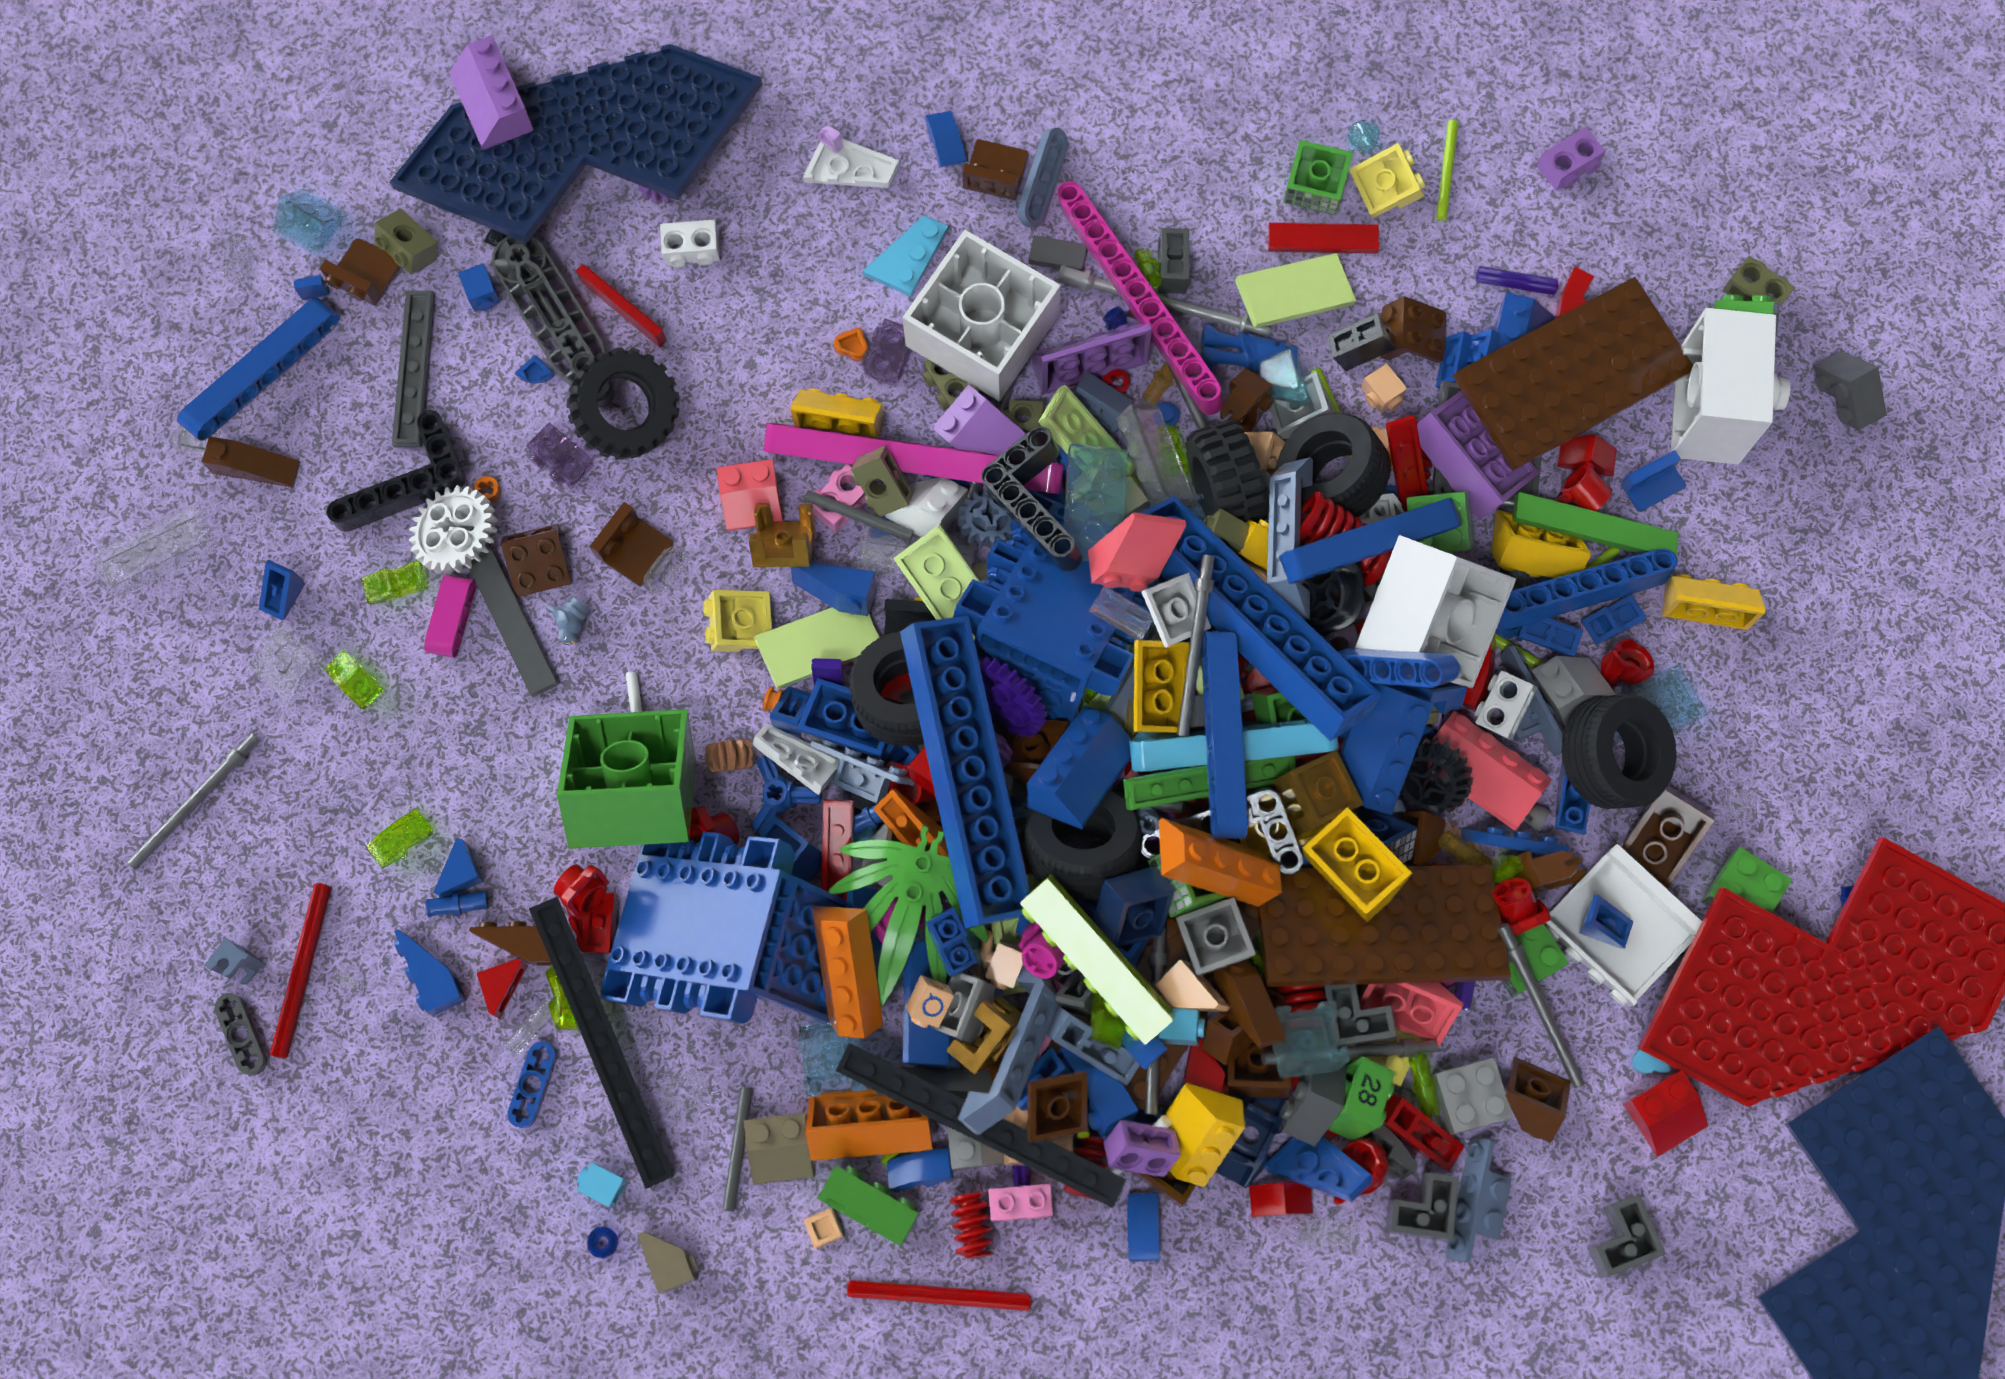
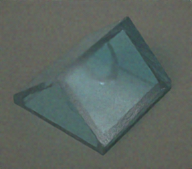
[272,188,349,257]

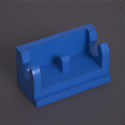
[1515,618,1584,658]

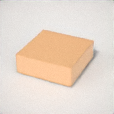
[804,1208,844,1249]

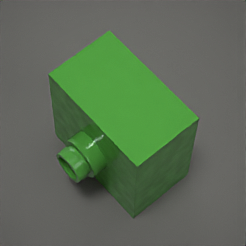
[557,709,696,849]

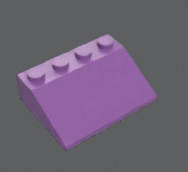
[1032,324,1152,395]
[1417,391,1540,520]

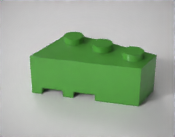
[817,1165,920,1247]

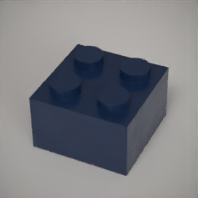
[1093,866,1175,948]

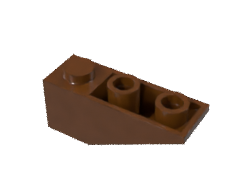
[469,921,552,966]

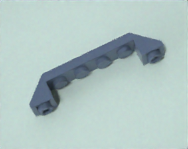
[1267,457,1313,620]
[958,964,1059,1134]

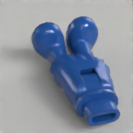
[1201,324,1297,372]

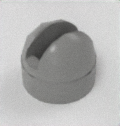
[1525,806,1550,832]

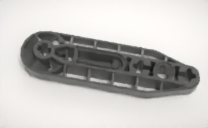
[492,236,614,407]

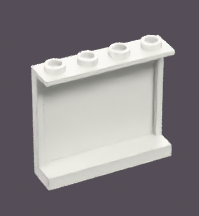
[1544,844,1702,1007]

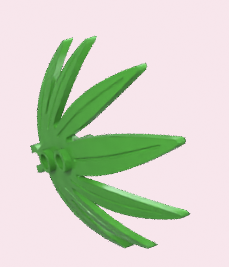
[829,826,988,1007]

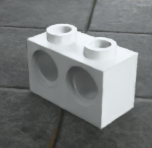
[660,219,720,268]
[1475,670,1538,740]

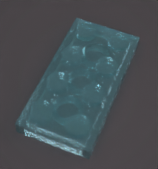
[1063,443,1128,561]

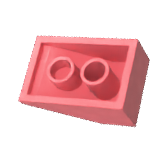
[1088,512,1186,592]
[1359,982,1463,1047]

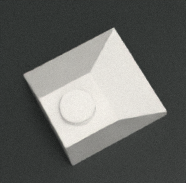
[1142,573,1211,648]

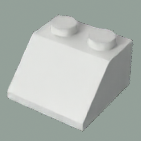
[885,477,968,537]

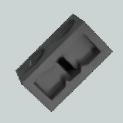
[1158,228,1190,294]

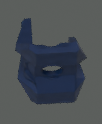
[1215,1096,1286,1189]

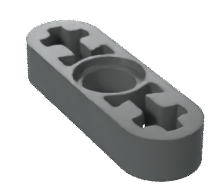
[214,993,267,1076]

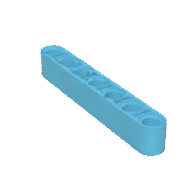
[1129,719,1339,772]

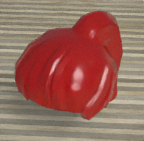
[1601,638,1655,688]
[1334,1138,1389,1205]

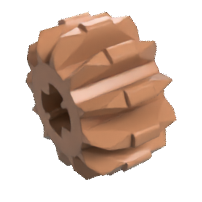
[704,739,755,773]

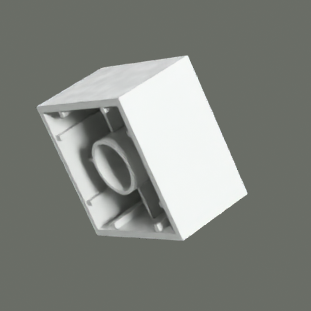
[902,230,1061,402]
[1671,308,1790,465]
[1355,535,1516,688]

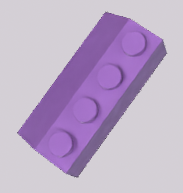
[449,35,534,150]

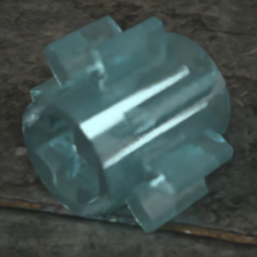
[1346,119,1381,154]

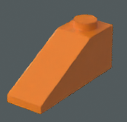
[873,789,949,857]

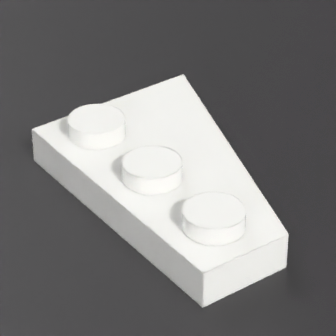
[803,139,900,188]

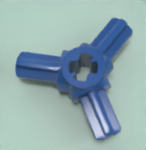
[751,756,823,834]

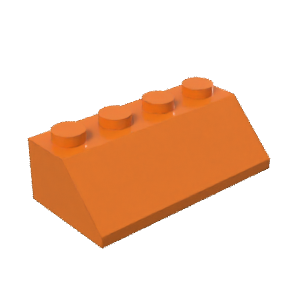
[1159,818,1282,906]
[812,906,883,1039]
[805,1088,933,1161]

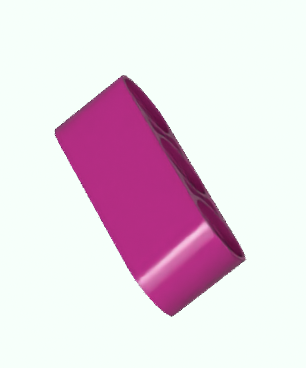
[424,574,476,658]

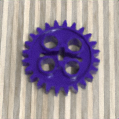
[978,656,1048,738]

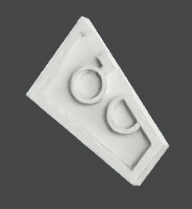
[752,723,840,795]

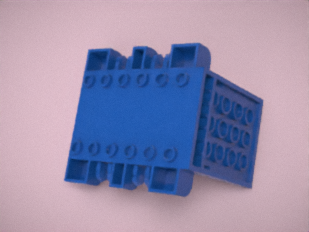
[953,489,1166,724]
[599,832,847,1025]

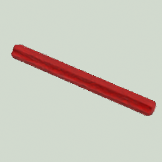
[270,883,331,1059]
[847,1280,1031,1311]

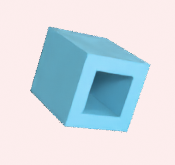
[1159,1008,1206,1046]
[577,1162,628,1209]

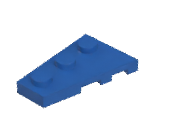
[1461,827,1569,855]
[1264,1136,1373,1202]

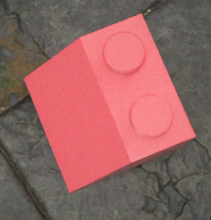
[716,459,783,531]

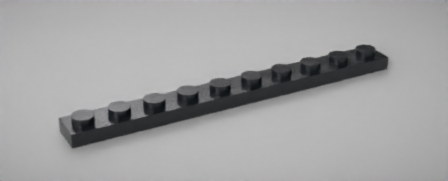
[529,897,674,1189]
[835,1043,1127,1208]

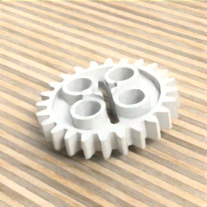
[409,485,498,575]

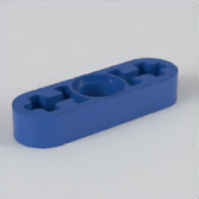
[507,1041,557,1128]

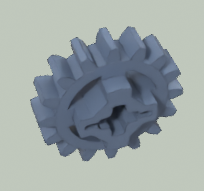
[957,490,1012,550]

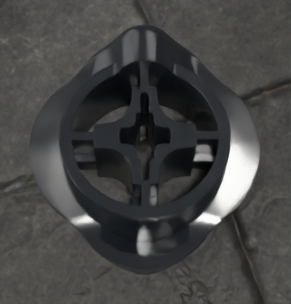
[1299,562,1364,633]

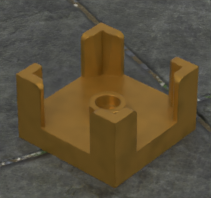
[749,504,816,567]
[1273,750,1363,835]
[946,995,1022,1074]

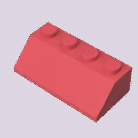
[1431,710,1552,831]

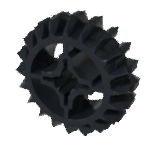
[1399,736,1474,815]

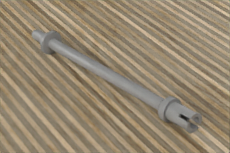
[1058,265,1272,336]

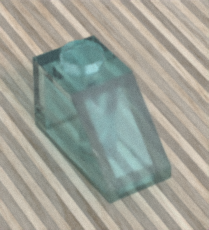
[1259,349,1310,406]

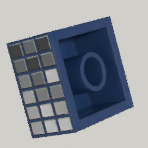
[1354,807,1418,864]

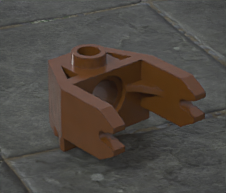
[1220,368,1275,432]
[1504,851,1587,898]

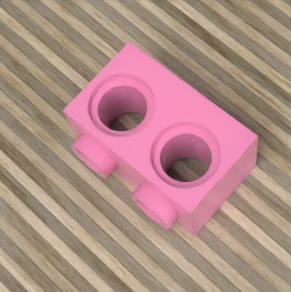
[809,464,866,533]
[988,1184,1053,1222]

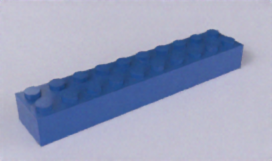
[1141,495,1382,741]
[900,616,1030,929]

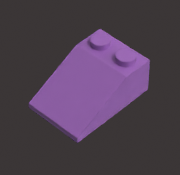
[932,385,1026,455]

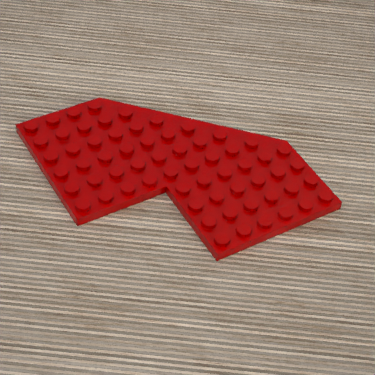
[1637,837,2005,1107]

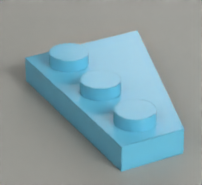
[862,215,948,297]

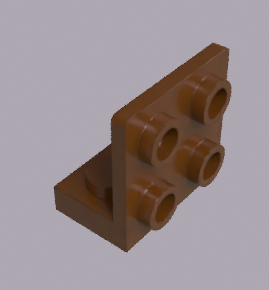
[962,139,1028,200]
[590,502,674,587]
[500,523,571,597]

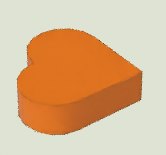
[833,327,869,362]

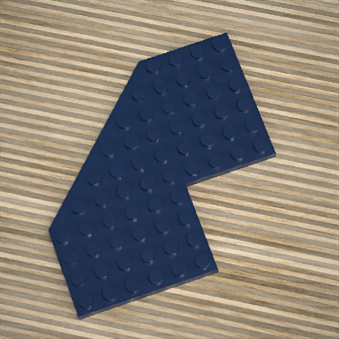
[390,44,763,243]
[1756,1027,2005,1379]

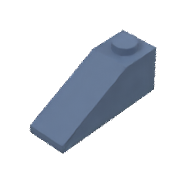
[1046,1006,1140,1086]

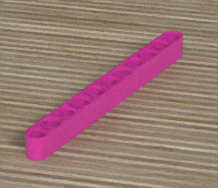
[1057,181,1224,415]
[763,423,1064,494]

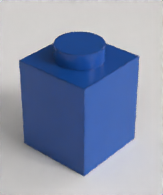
[458,263,500,312]

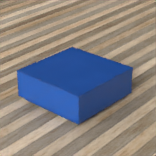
[293,275,329,300]

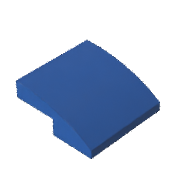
[1435,329,1500,389]

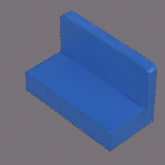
[1621,450,1686,512]

